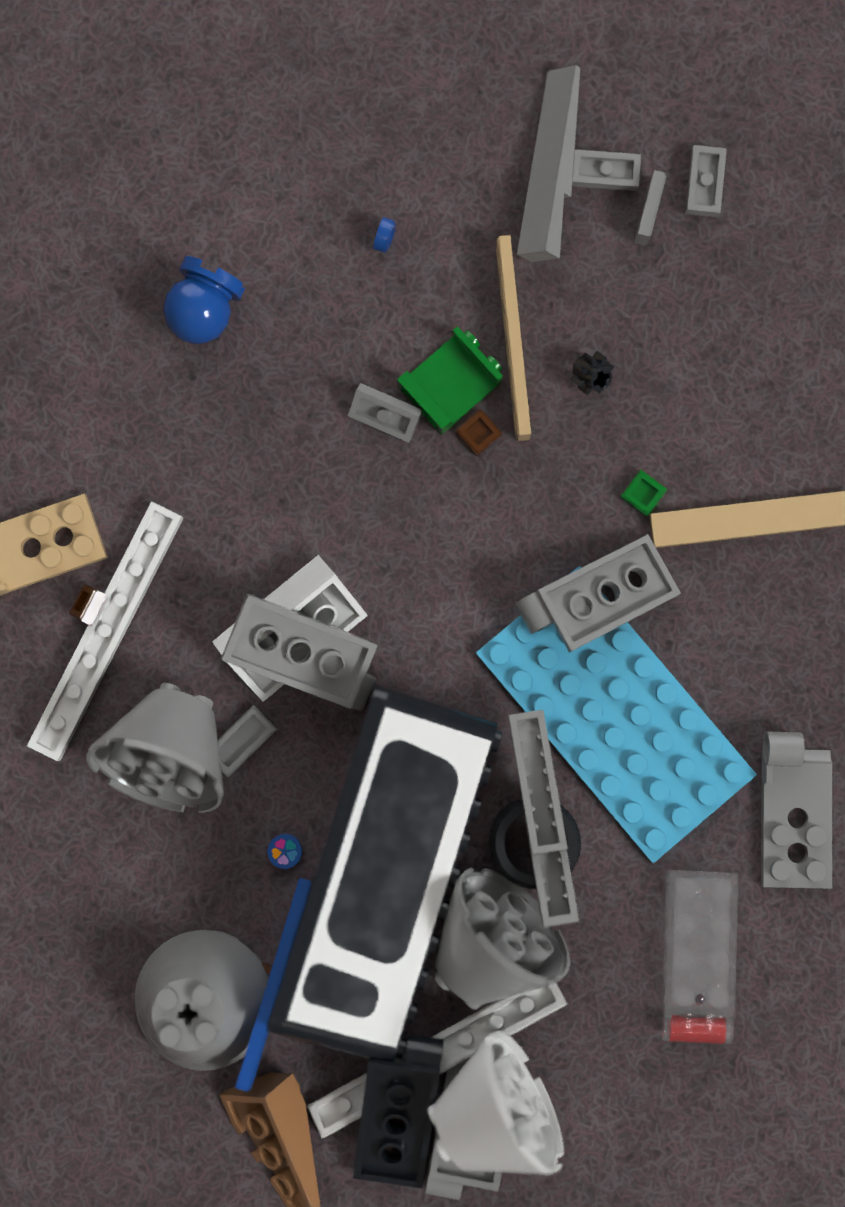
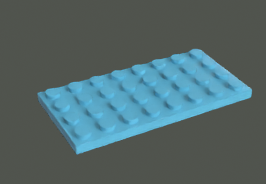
[476,566,757,863]

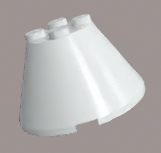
[428,1031,564,1175]

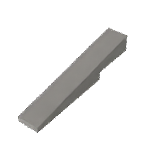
[517,65,580,262]
[508,710,579,928]

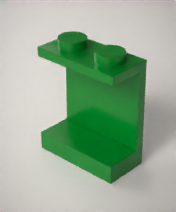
[397,326,503,435]

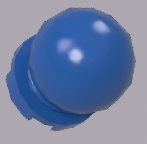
[163,256,245,344]

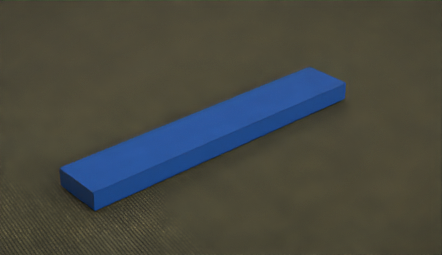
[235,878,312,1092]

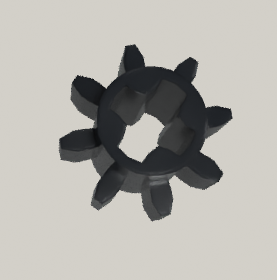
[571,351,614,395]

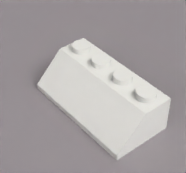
[212,555,368,701]

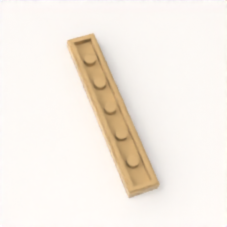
[496,235,531,441]
[649,491,845,548]

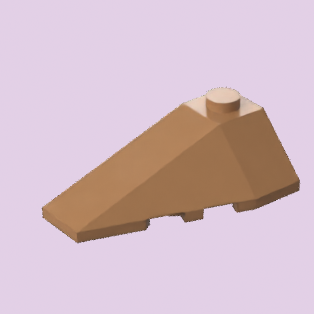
[219,1072,320,1207]

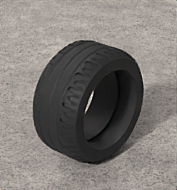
[489,798,581,889]

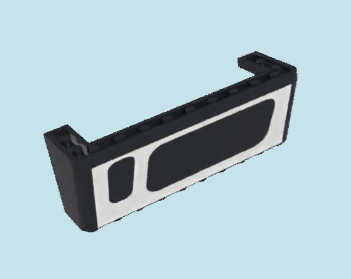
[267,684,503,1061]

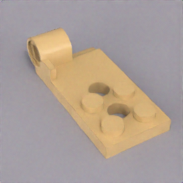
[0,494,108,595]

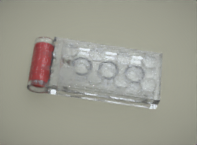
[660,869,738,1045]

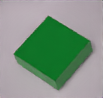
[620,470,668,517]

